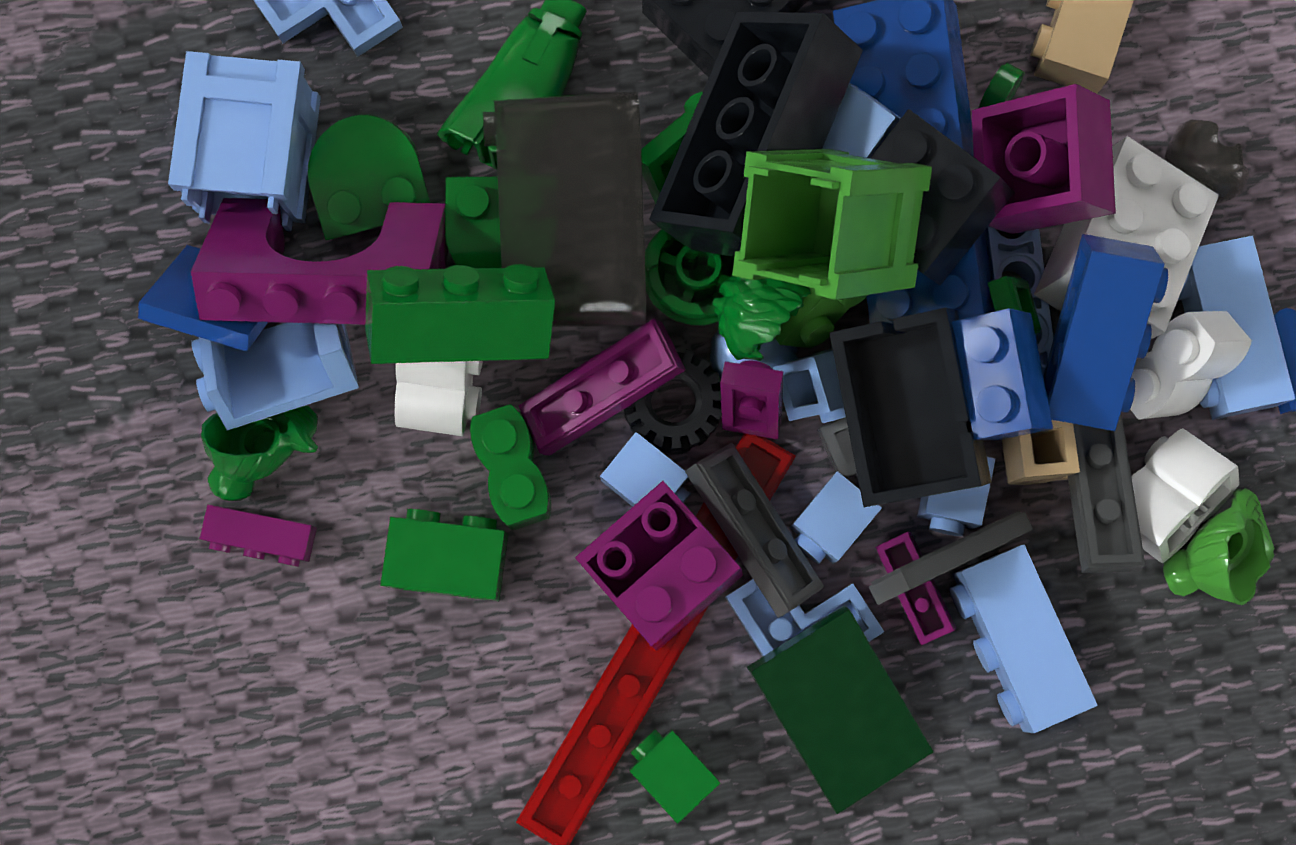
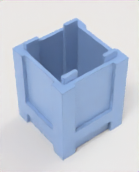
[168,51,321,231]

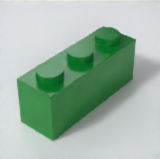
[365,264,555,364]

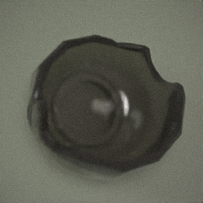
[1164,119,1250,204]

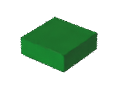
[987,276,1041,335]

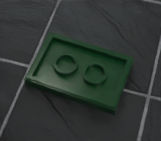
[747,605,933,814]

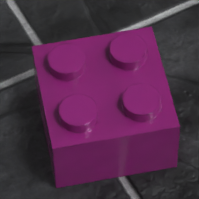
[972,84,1116,234]

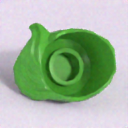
[1163,488,1274,605]

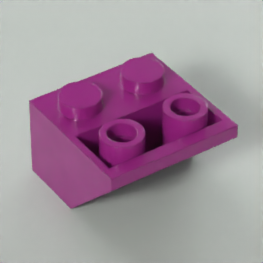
[575,481,743,651]

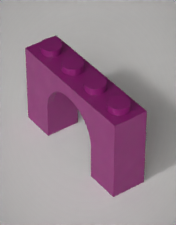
[191,198,449,325]

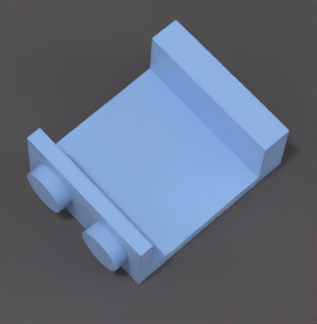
[192,322,359,430]

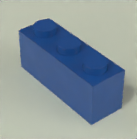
[1043,234,1168,431]

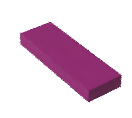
[518,318,686,456]

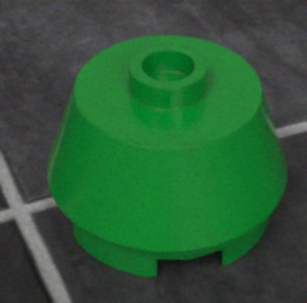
[642,229,734,325]

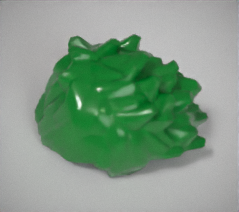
[712,276,811,361]

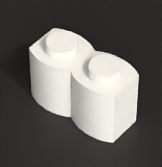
[1130,311,1252,420]
[395,361,483,436]
[1131,428,1239,563]

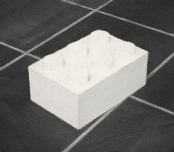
[1034,136,1219,339]

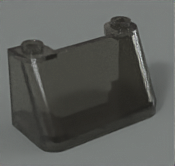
[483,91,646,327]

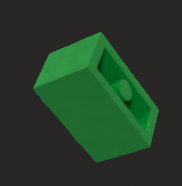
[380,509,509,602]

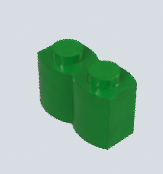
[470,404,551,531]

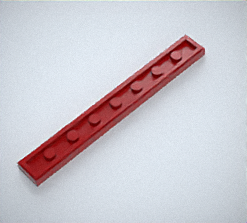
[516,434,796,845]

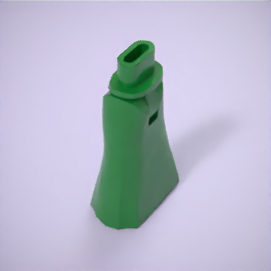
[437,0,587,176]

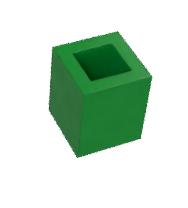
[629,729,720,824]

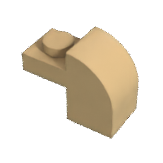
[1002,420,1080,485]

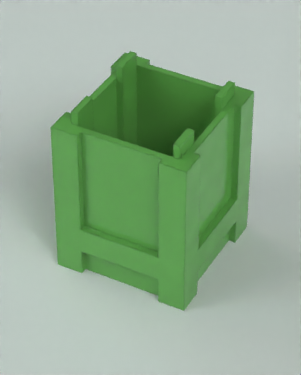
[732,149,932,300]

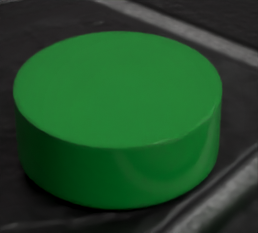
[979,63,1025,108]

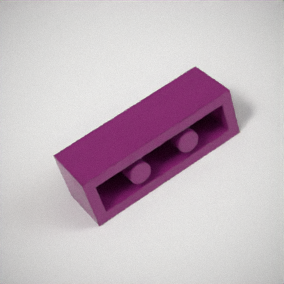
[199,504,317,567]
[875,532,957,645]

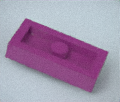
[720,360,783,439]

